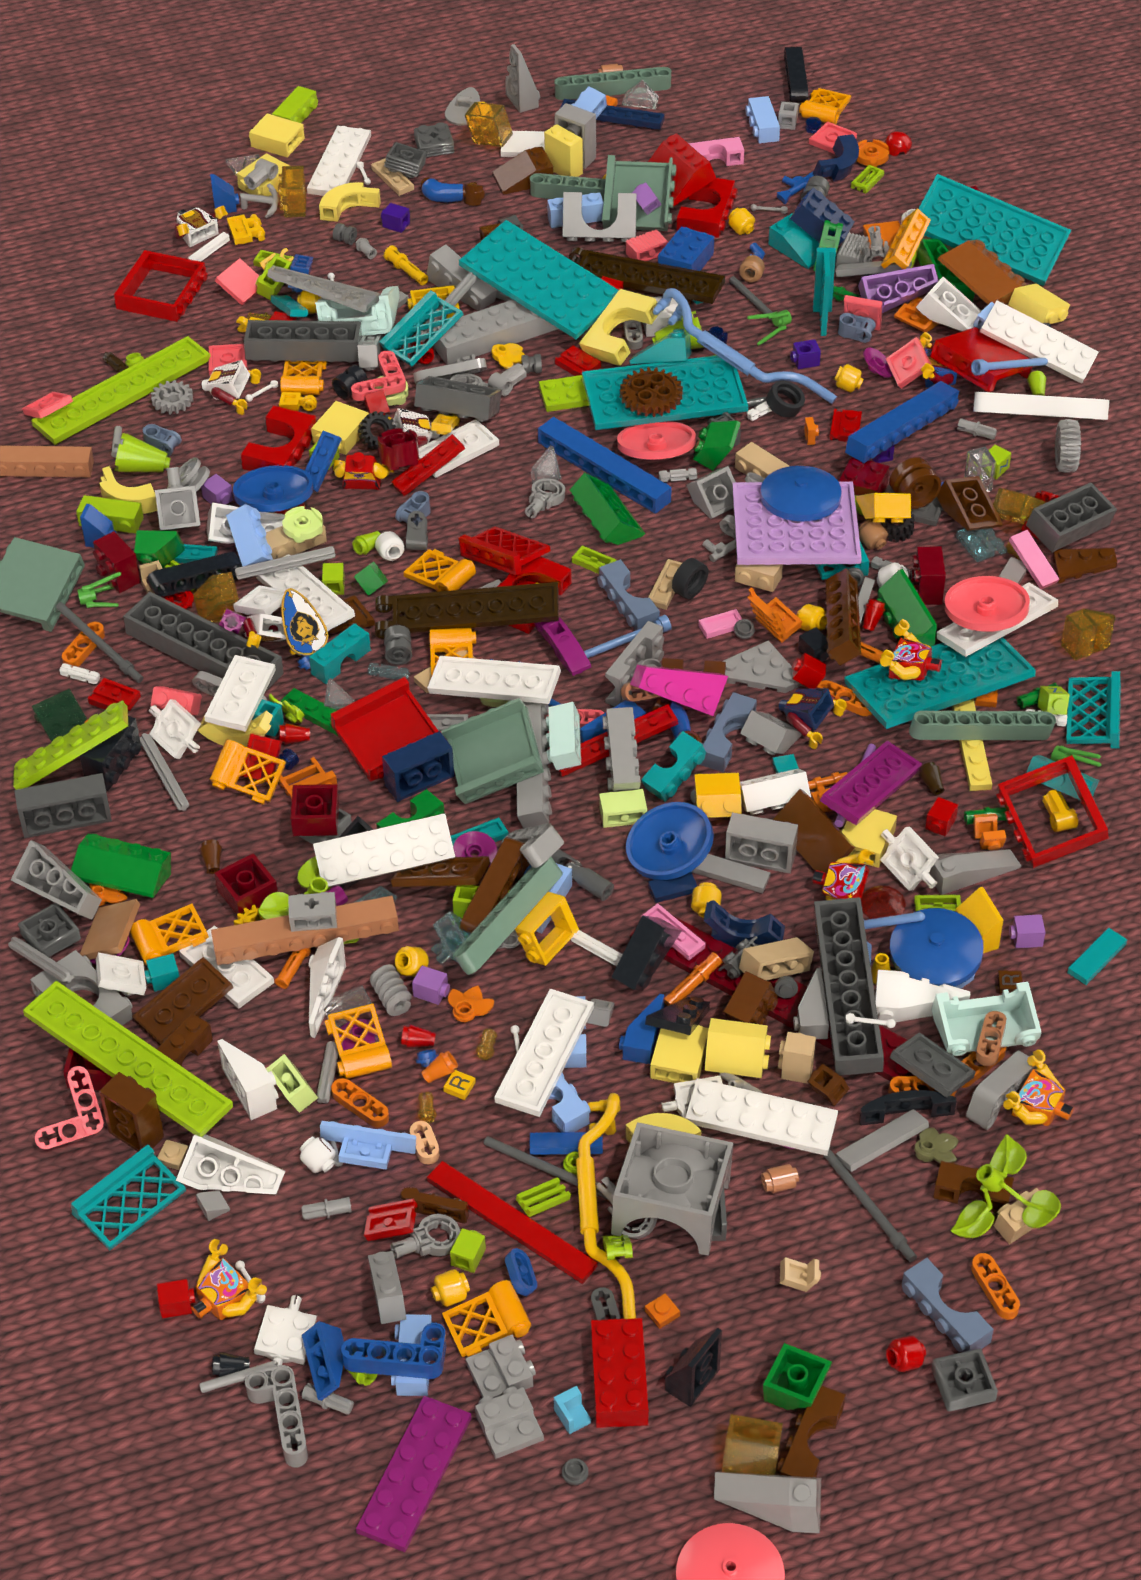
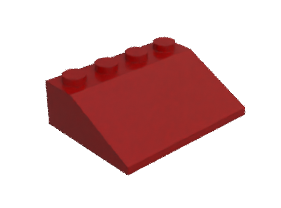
[648,133,716,207]

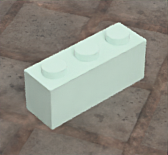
[546,702,581,770]

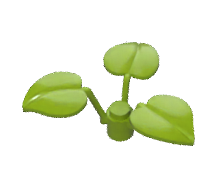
[258,856,359,944]
[951,1134,1061,1238]

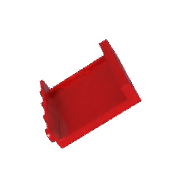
[930,327,1033,392]
[331,677,443,782]

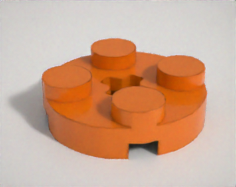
[856,139,889,167]

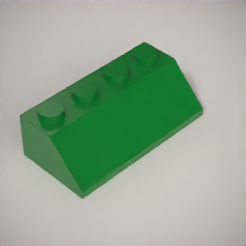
[570,472,646,545]
[876,569,937,646]
[71,833,171,898]

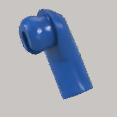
[750,243,765,259]

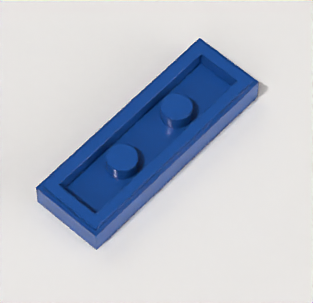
[305,430,342,492]
[530,1132,603,1155]

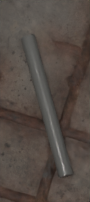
[729,276,773,321]

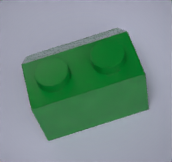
[693,421,741,471]
[134,530,185,568]
[763,1343,832,1410]

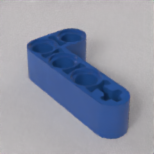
[341,1323,447,1379]

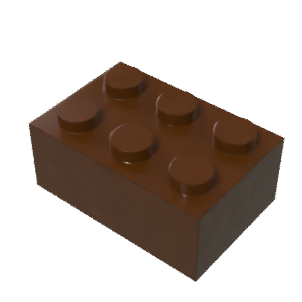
[99,1072,164,1152]

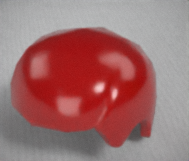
[884,131,912,156]

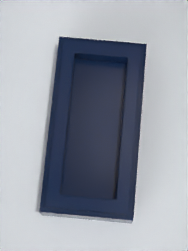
[648,872,697,903]

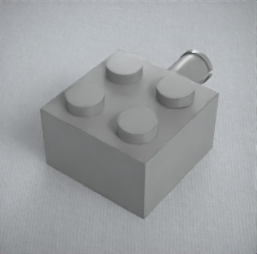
[155,467,201,530]

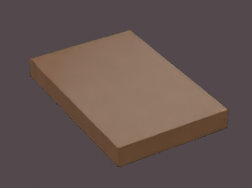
[80,899,140,960]

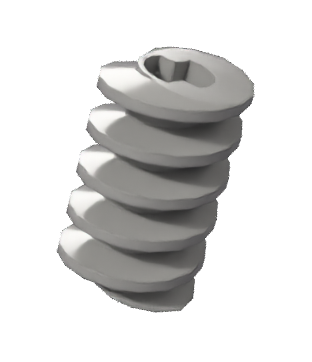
[370,964,411,1016]

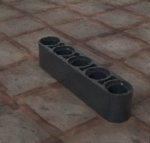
[784,47,808,103]
[146,552,243,597]

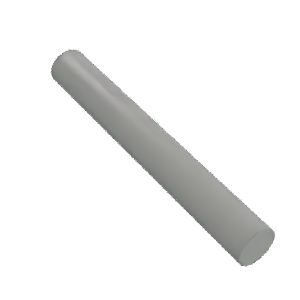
[200,1361,276,1393]

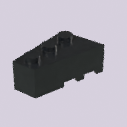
[612,915,682,991]

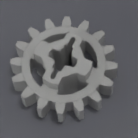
[151,380,194,414]

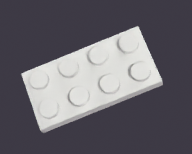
[418,420,499,478]
[204,655,276,732]
[179,926,274,1009]

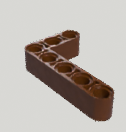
[460,837,530,934]

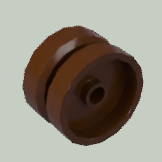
[889,457,941,509]

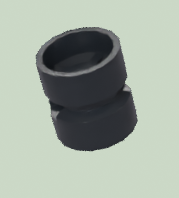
[332,365,368,400]

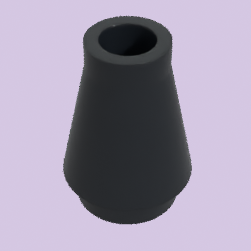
[212,1352,250,1377]

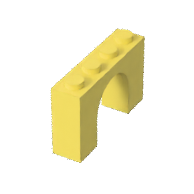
[579,289,660,366]

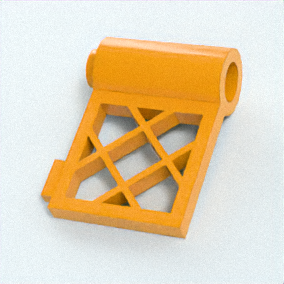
[799,88,851,125]
[281,360,327,395]
[403,549,476,592]
[430,628,476,677]
[209,739,286,804]
[130,904,209,965]
[325,1003,392,1079]
[442,1280,531,1357]

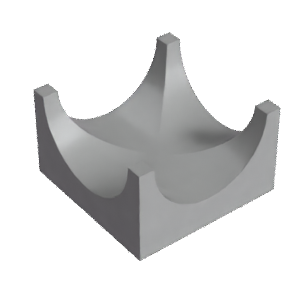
[611,1122,733,1256]

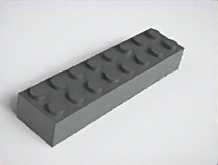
[123,592,284,692]
[814,897,884,1075]

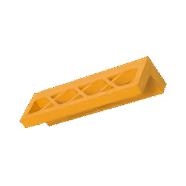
[881,208,931,269]

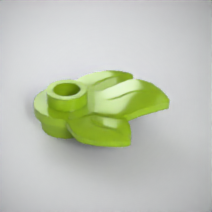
[269,693,305,724]

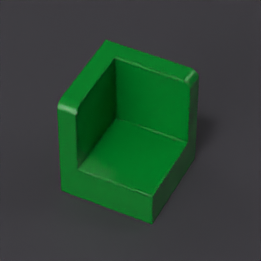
[354,561,388,595]

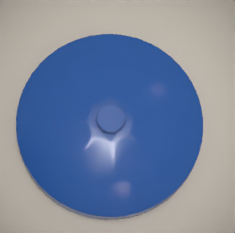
[233,465,313,512]
[761,466,842,522]
[626,802,714,880]
[890,908,983,987]

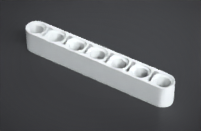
[973,392,1110,420]

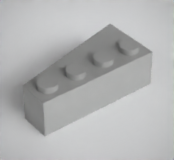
[427,244,497,311]
[602,707,641,792]
[11,840,102,920]

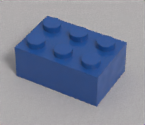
[658,226,715,271]

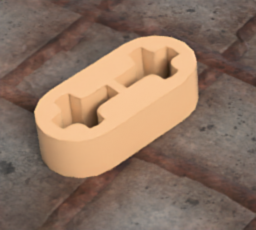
[410,1121,440,1165]

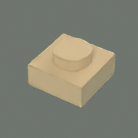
[157,1140,189,1171]

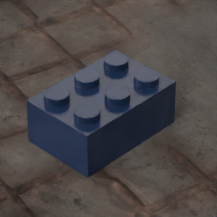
[790,187,855,246]
[382,731,454,802]

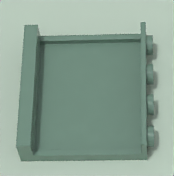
[602,155,676,231]
[0,537,85,632]
[441,698,544,804]

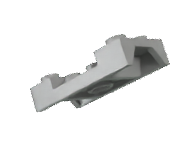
[605,621,664,707]

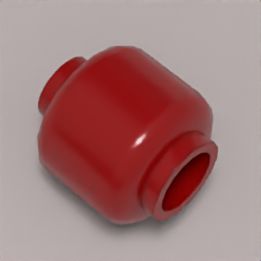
[886,1336,926,1372]

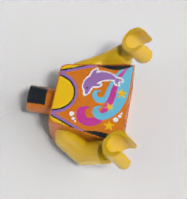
[1003,1050,1074,1126]
[191,1239,267,1320]

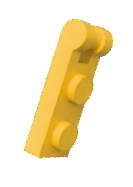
[431,413,460,435]

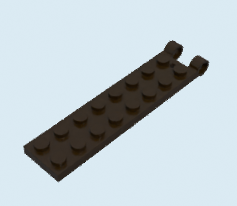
[569,247,725,304]
[375,582,559,639]

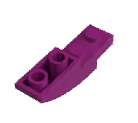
[535,618,591,676]

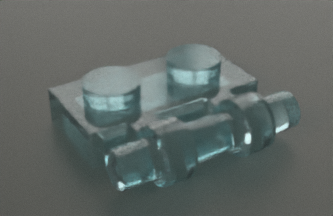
[956,528,1007,562]

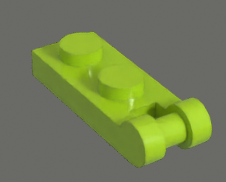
[602,1235,633,1260]

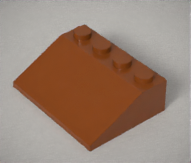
[938,240,1027,305]

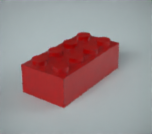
[591,1318,649,1428]

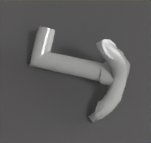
[240,184,280,218]

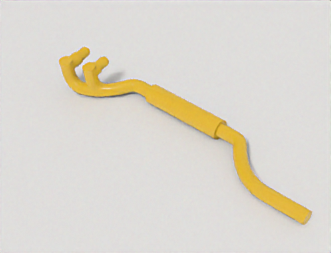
[576,1093,636,1319]

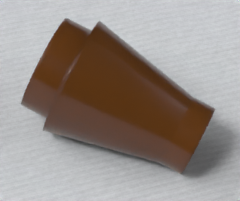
[200,840,222,874]

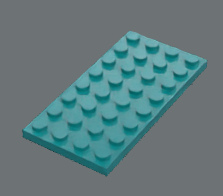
[919,174,1071,286]
[459,220,619,339]
[582,355,748,430]
[844,637,1036,729]

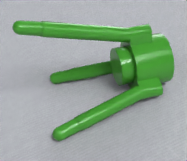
[747,310,792,346]
[77,572,121,608]
[1051,745,1101,767]

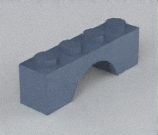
[597,559,660,631]
[699,692,757,772]
[902,1258,994,1352]

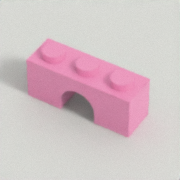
[688,137,744,166]

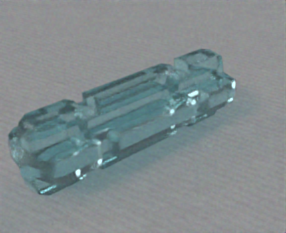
[368,663,409,680]

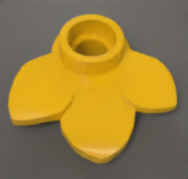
[491,343,525,369]

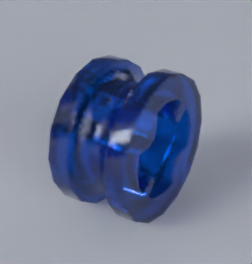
[805,117,821,134]
[278,748,299,770]

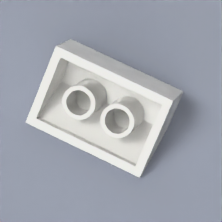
[740,769,811,815]

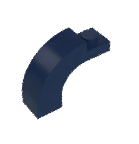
[813,134,859,181]
[704,900,785,948]

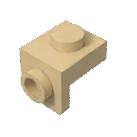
[780,1257,821,1292]

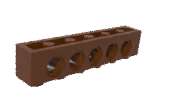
[825,568,861,666]

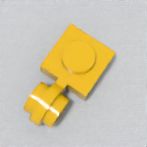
[279,392,317,411]

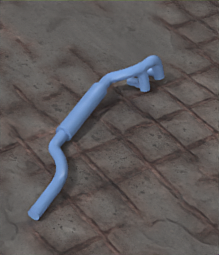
[653,288,837,404]

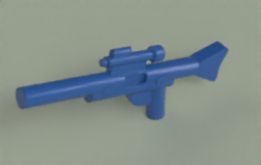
[777,171,814,204]

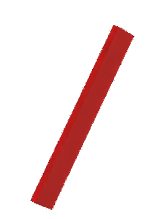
[427,1161,598,1284]

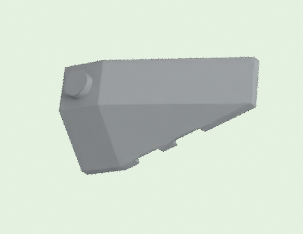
[505,44,540,113]

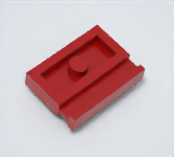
[555,345,601,376]
[830,409,862,442]
[88,678,141,711]
[242,734,282,783]
[364,1198,418,1241]

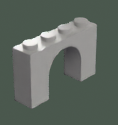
[563,192,637,242]
[30,950,133,1026]

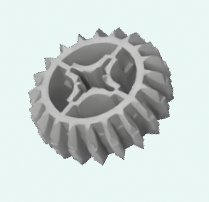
[1055,419,1081,473]

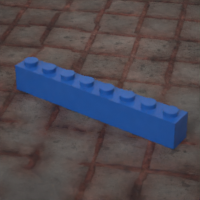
[845,381,959,463]
[538,417,671,514]

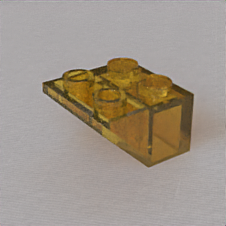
[1061,608,1115,661]
[722,1414,783,1475]

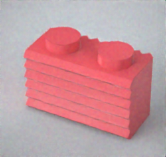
[626,229,668,261]
[150,686,202,715]

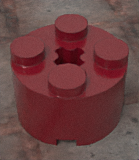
[377,428,419,470]

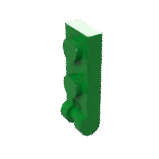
[813,220,843,271]

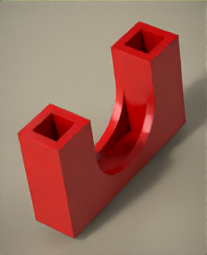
[677,178,738,238]
[241,405,316,471]
[497,556,572,634]

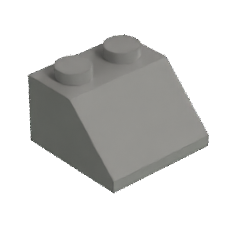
[686,466,736,519]
[740,710,802,755]

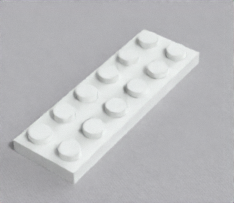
[307,126,371,196]
[980,301,1098,384]
[256,554,355,631]
[937,582,1058,657]
[427,656,561,704]
[313,814,455,887]
[495,989,594,1117]
[685,1078,838,1156]

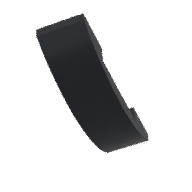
[859,1090,957,1126]

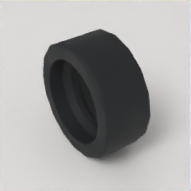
[766,380,805,418]
[672,558,709,599]

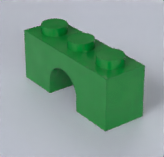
[376,789,445,829]

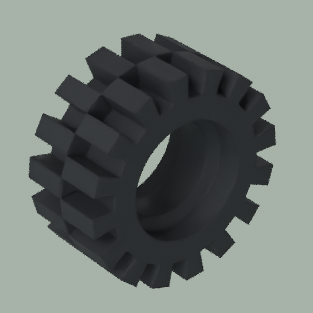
[358,411,396,449]
[881,512,915,542]

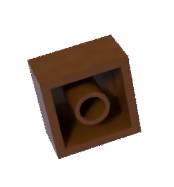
[724,971,778,1025]

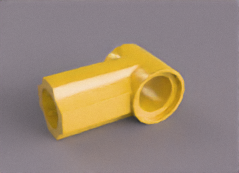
[1042,790,1078,832]

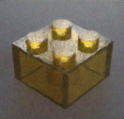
[465,102,513,147]
[278,166,306,218]

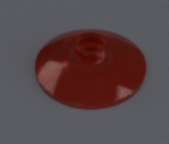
[861,885,906,919]

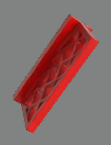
[459,527,551,575]

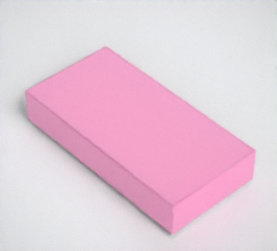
[698,609,742,639]

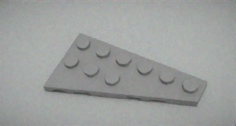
[267,265,380,313]

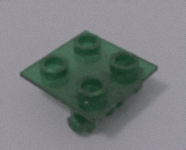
[31,688,87,742]

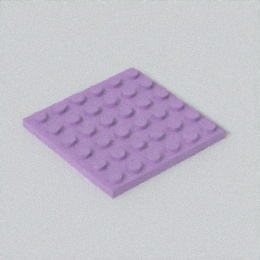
[733,482,861,565]

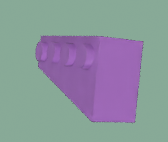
[858,264,938,313]

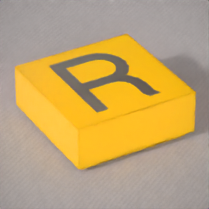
[443,1070,476,1100]

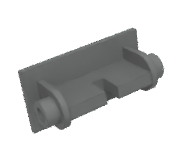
[718,936,759,979]

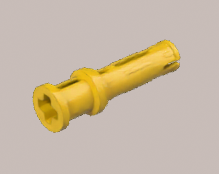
[383,245,429,286]

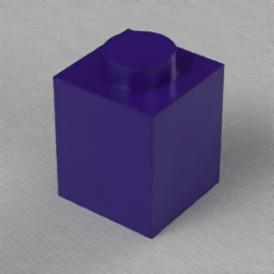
[381,203,410,233]

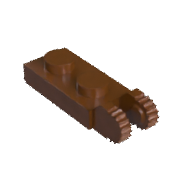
[400,1187,469,1224]

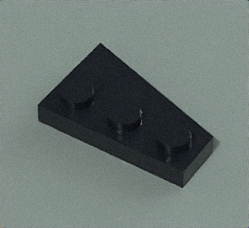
[645,996,710,1035]

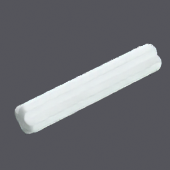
[187,232,230,262]
[571,930,623,966]

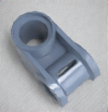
[838,313,876,343]
[143,424,182,456]
[395,491,431,526]

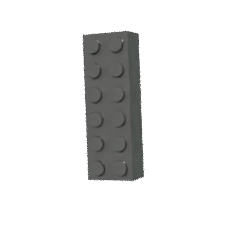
[244,320,362,363]

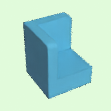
[554,1386,591,1434]

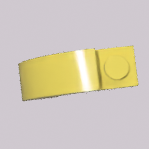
[319,182,381,222]
[99,466,157,514]
[197,711,273,747]
[626,1113,701,1143]

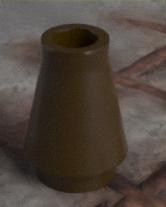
[919,762,945,796]

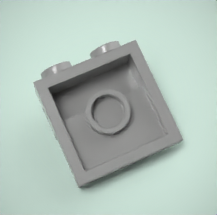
[465,1334,536,1399]
[475,1387,544,1459]

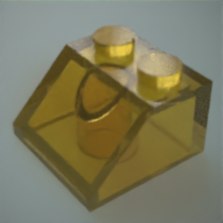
[993,488,1047,524]
[193,572,241,623]

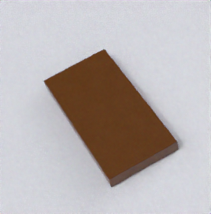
[773,789,856,873]
[391,856,491,887]
[132,957,234,1045]

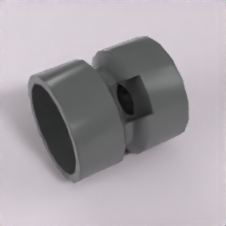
[801,176,830,200]
[384,625,412,665]

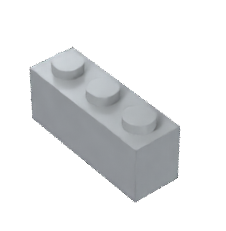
[368,1251,406,1324]

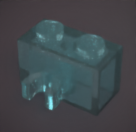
[431,911,470,964]

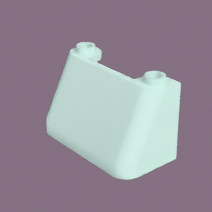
[315,286,400,336]
[931,982,1042,1056]

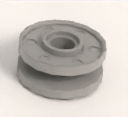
[168,457,210,491]

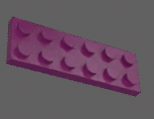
[820,741,922,825]
[356,1396,472,1552]

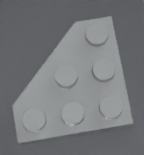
[723,641,802,693]

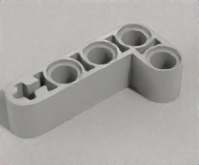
[502,823,564,868]
[966,1050,1037,1130]
[245,1365,308,1467]

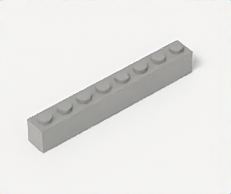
[517,702,552,828]

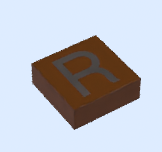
[997,970,1023,994]

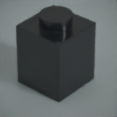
[798,627,829,661]

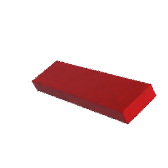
[391,434,465,496]

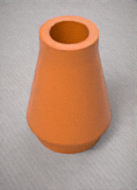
[421,1051,458,1083]

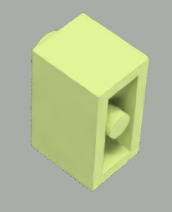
[599,789,647,828]
[266,1054,318,1113]

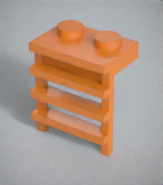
[747,587,802,643]
[279,757,337,800]

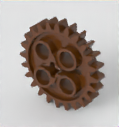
[620,367,683,417]

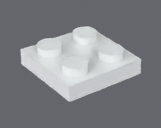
[233,586,286,615]
[96,952,146,995]

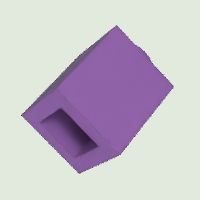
[632,182,662,215]
[201,474,233,505]
[1009,915,1045,948]
[412,966,450,1005]

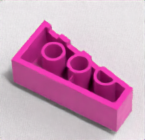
[630,665,728,716]

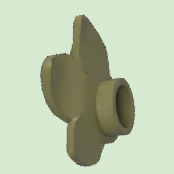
[914,1128,959,1163]

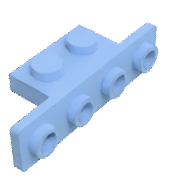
[320,1121,416,1170]

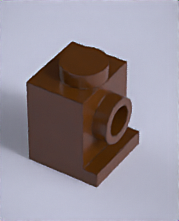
[807,1064,850,1107]

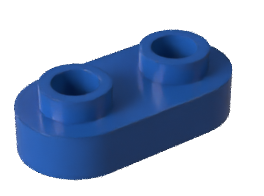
[505,1248,537,1296]

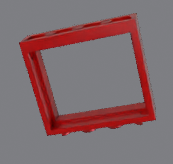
[114,250,208,322]
[996,755,1109,868]

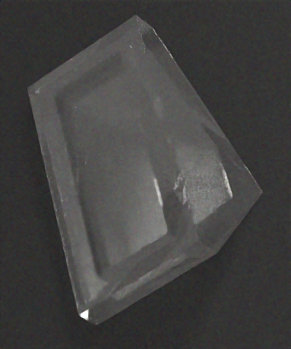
[622,80,659,109]
[226,154,260,176]
[531,445,562,484]
[324,678,355,710]
[323,985,372,1028]

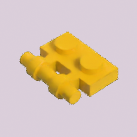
[227,214,265,245]

